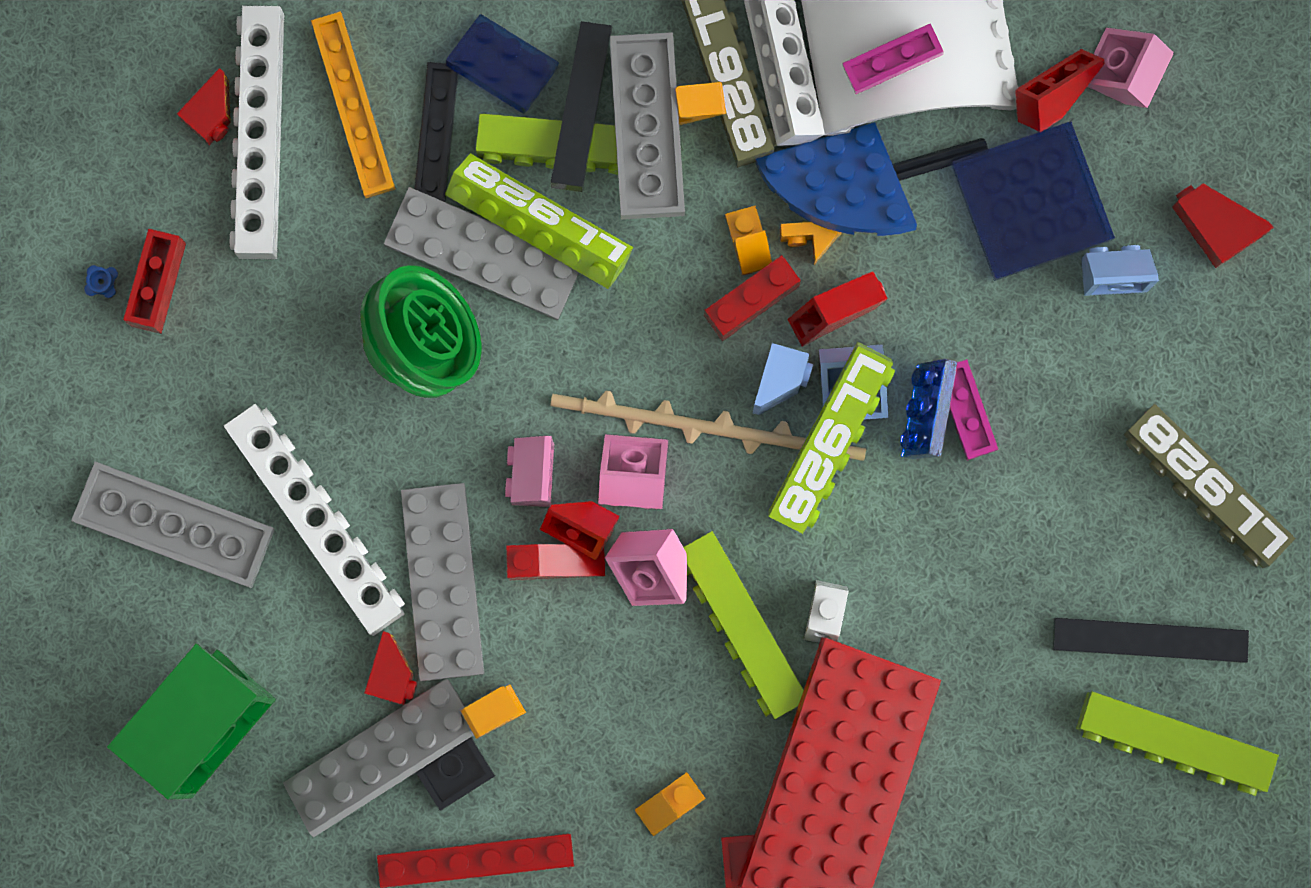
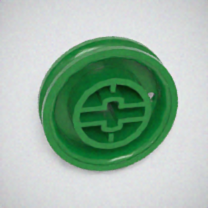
[360,265,482,398]

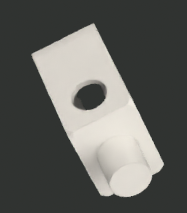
[803,580,848,643]

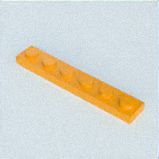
[311,11,396,198]

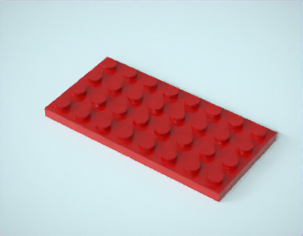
[738,637,941,888]

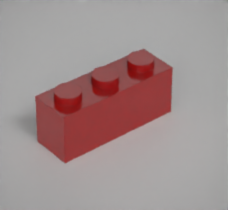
[123,228,186,334]
[704,255,801,342]

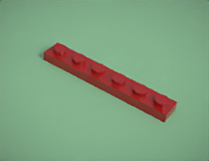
[377,833,575,888]

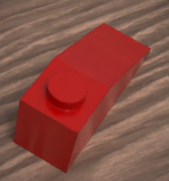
[1015,49,1105,132]
[506,544,605,581]

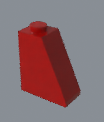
[1172,183,1274,268]
[787,271,888,347]

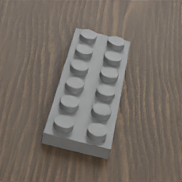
[610,32,685,220]
[384,187,579,320]
[71,462,275,588]
[401,483,485,681]
[283,678,474,838]

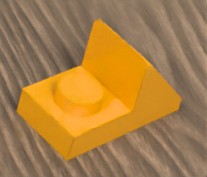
[675,82,726,125]
[725,205,772,276]
[780,222,842,265]
[460,685,526,739]
[635,772,706,836]

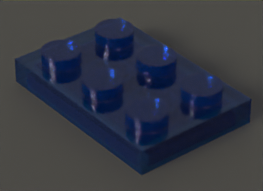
[446,14,559,114]
[900,359,957,459]

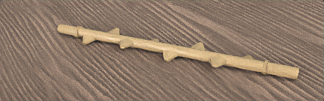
[550,390,866,461]

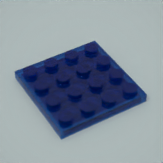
[951,121,1115,281]

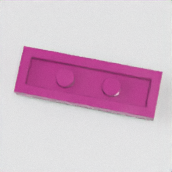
[842,23,944,94]
[936,359,998,461]

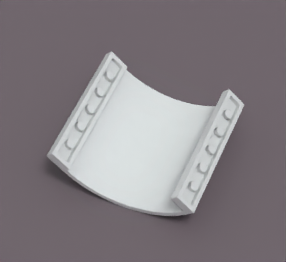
[801,0,1019,136]

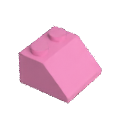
[1087,28,1173,108]
[598,434,668,509]
[505,436,554,507]
[605,529,687,606]

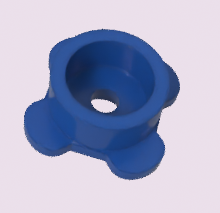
[84,265,118,298]

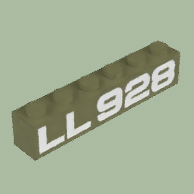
[681,0,777,168]
[1123,404,1296,568]

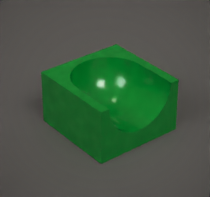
[107,643,276,800]

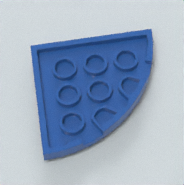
[756,122,917,236]

